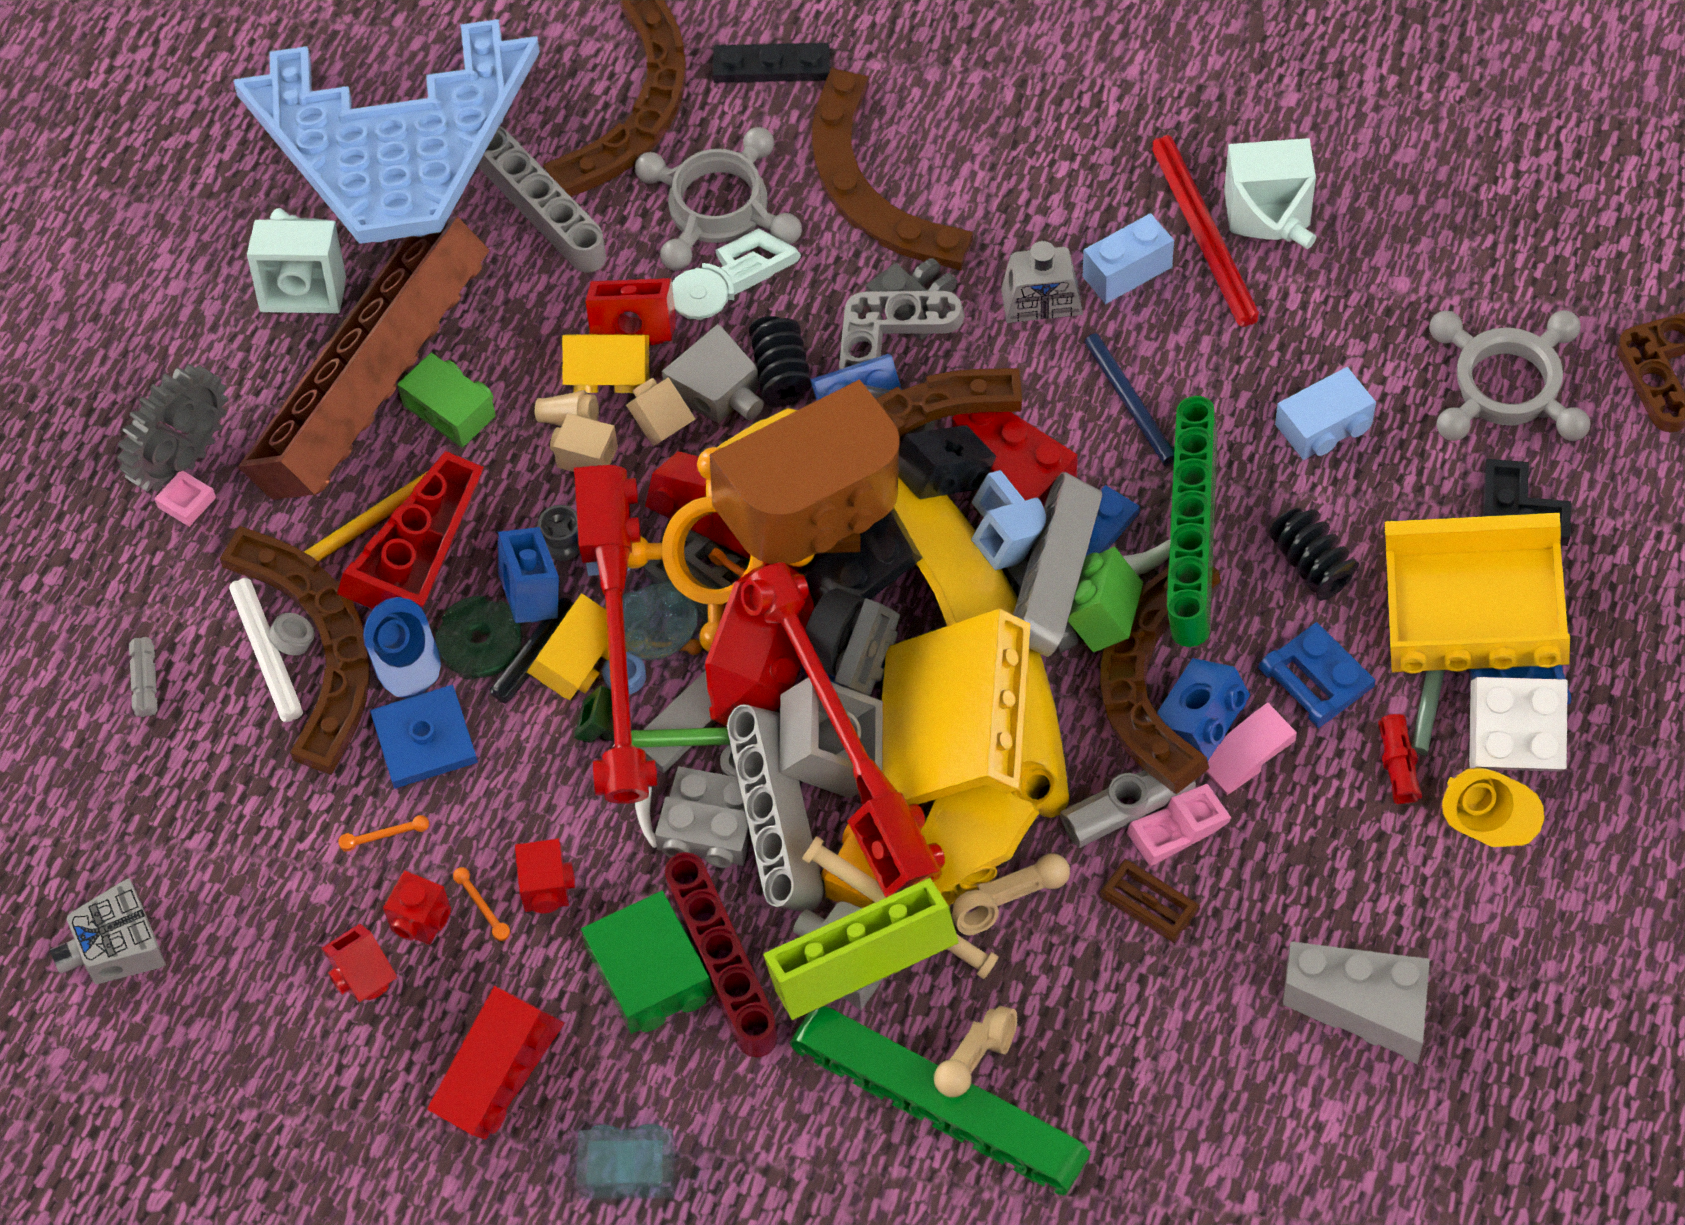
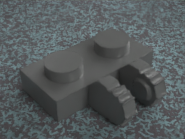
[866,257,958,341]

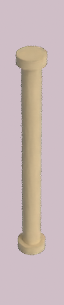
[802,836,999,979]

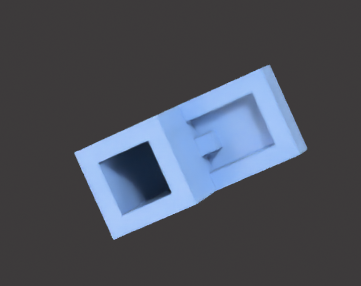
[971,470,1046,570]

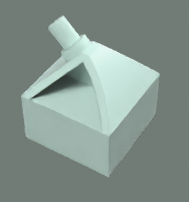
[1224,138,1316,249]
[247,208,346,313]

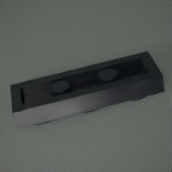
[713,42,830,83]

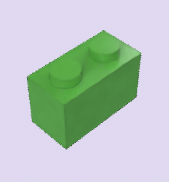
[397,352,496,448]
[1068,547,1143,653]

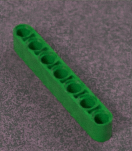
[1167,396,1218,647]
[789,1005,1091,1196]

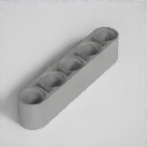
[478,126,606,273]
[1013,472,1102,657]
[727,704,823,912]

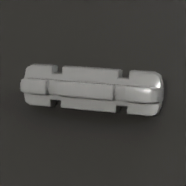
[129,637,158,717]

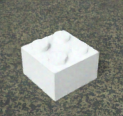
[1469,677,1568,771]

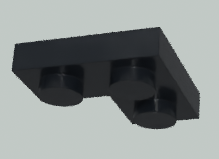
[1482,459,1571,546]

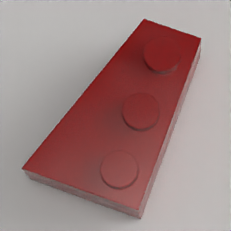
[952,412,1078,507]
[427,986,565,1140]

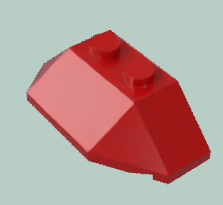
[705,562,815,727]

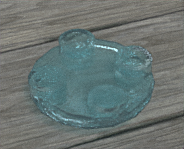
[623,580,698,660]

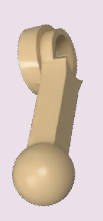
[952,853,1070,935]
[934,1006,1017,1097]

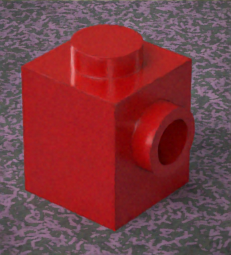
[515,838,576,913]
[383,870,451,945]
[322,924,398,1002]

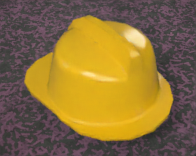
[1442,767,1545,847]

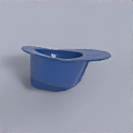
[363,597,441,699]

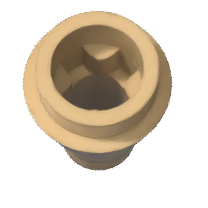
[535,390,599,426]

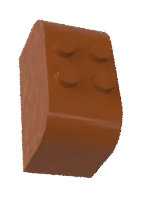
[710,379,899,564]

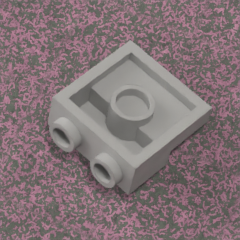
[655,766,751,868]

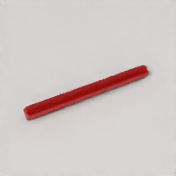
[1152,135,1259,327]

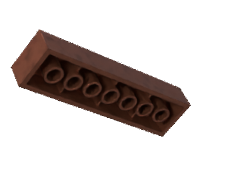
[238,216,489,500]

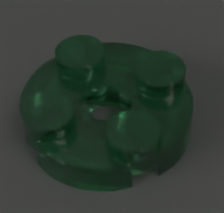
[435,596,523,680]

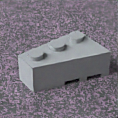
[1283,942,1430,1065]

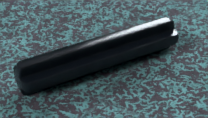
[490,597,574,704]

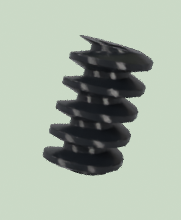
[749,316,812,408]
[1269,508,1359,601]

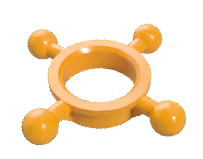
[628,447,815,652]

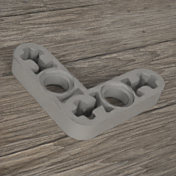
[839,291,965,370]

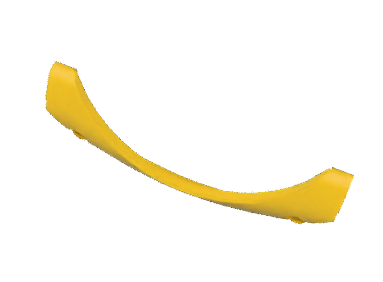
[718,408,1070,905]

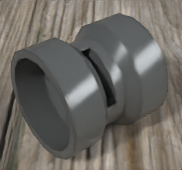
[538,505,580,561]

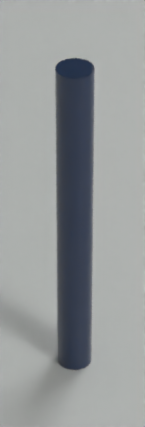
[1084,333,1174,466]

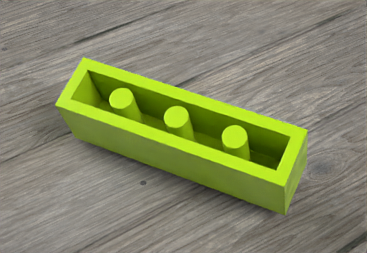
[763,878,959,1020]

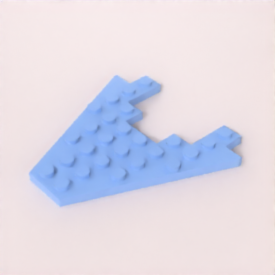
[234,19,540,244]

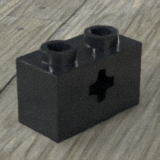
[898,425,997,499]

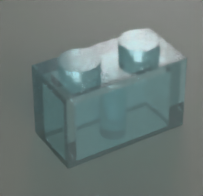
[576,1124,676,1199]

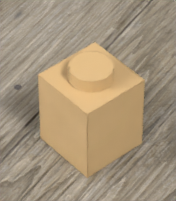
[626,377,695,446]
[550,413,618,472]

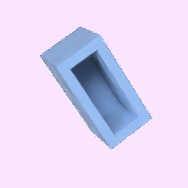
[1083,213,1174,304]
[1275,367,1376,460]

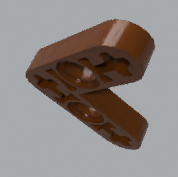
[1617,312,1685,432]

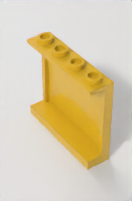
[1385,513,1570,674]
[882,608,1030,805]

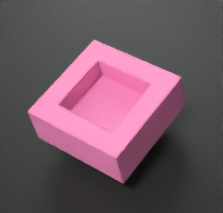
[154,471,216,527]

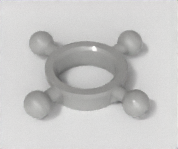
[635,127,802,271]
[1429,310,1590,441]

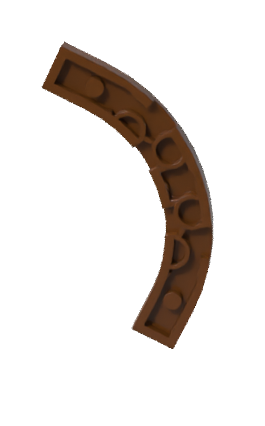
[543,0,686,197]
[812,68,973,270]
[817,368,1022,553]
[220,526,370,775]
[1100,566,1221,795]

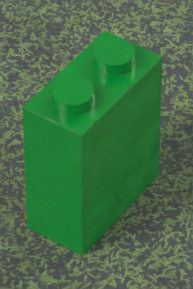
[581,890,713,1034]

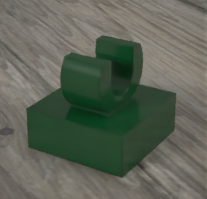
[574,686,614,743]

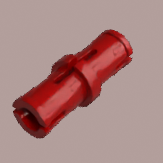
[1378,714,1422,804]

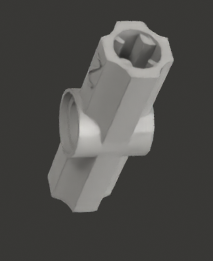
[1060,770,1196,848]

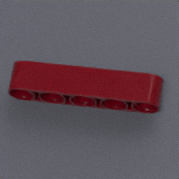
[665,852,778,1058]

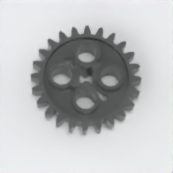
[117,364,228,492]

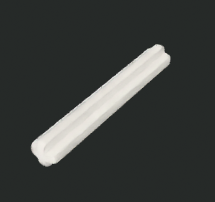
[229,578,303,722]

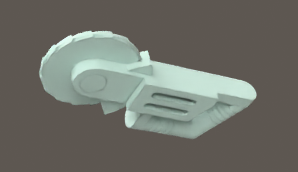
[672,228,801,320]

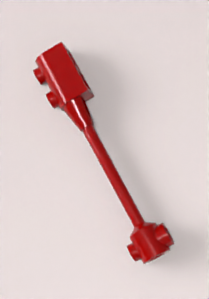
[574,465,658,804]
[741,562,945,898]

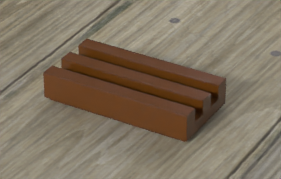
[1100,858,1200,944]

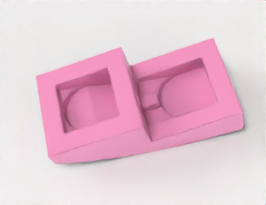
[1205,702,1297,795]
[1126,784,1231,866]

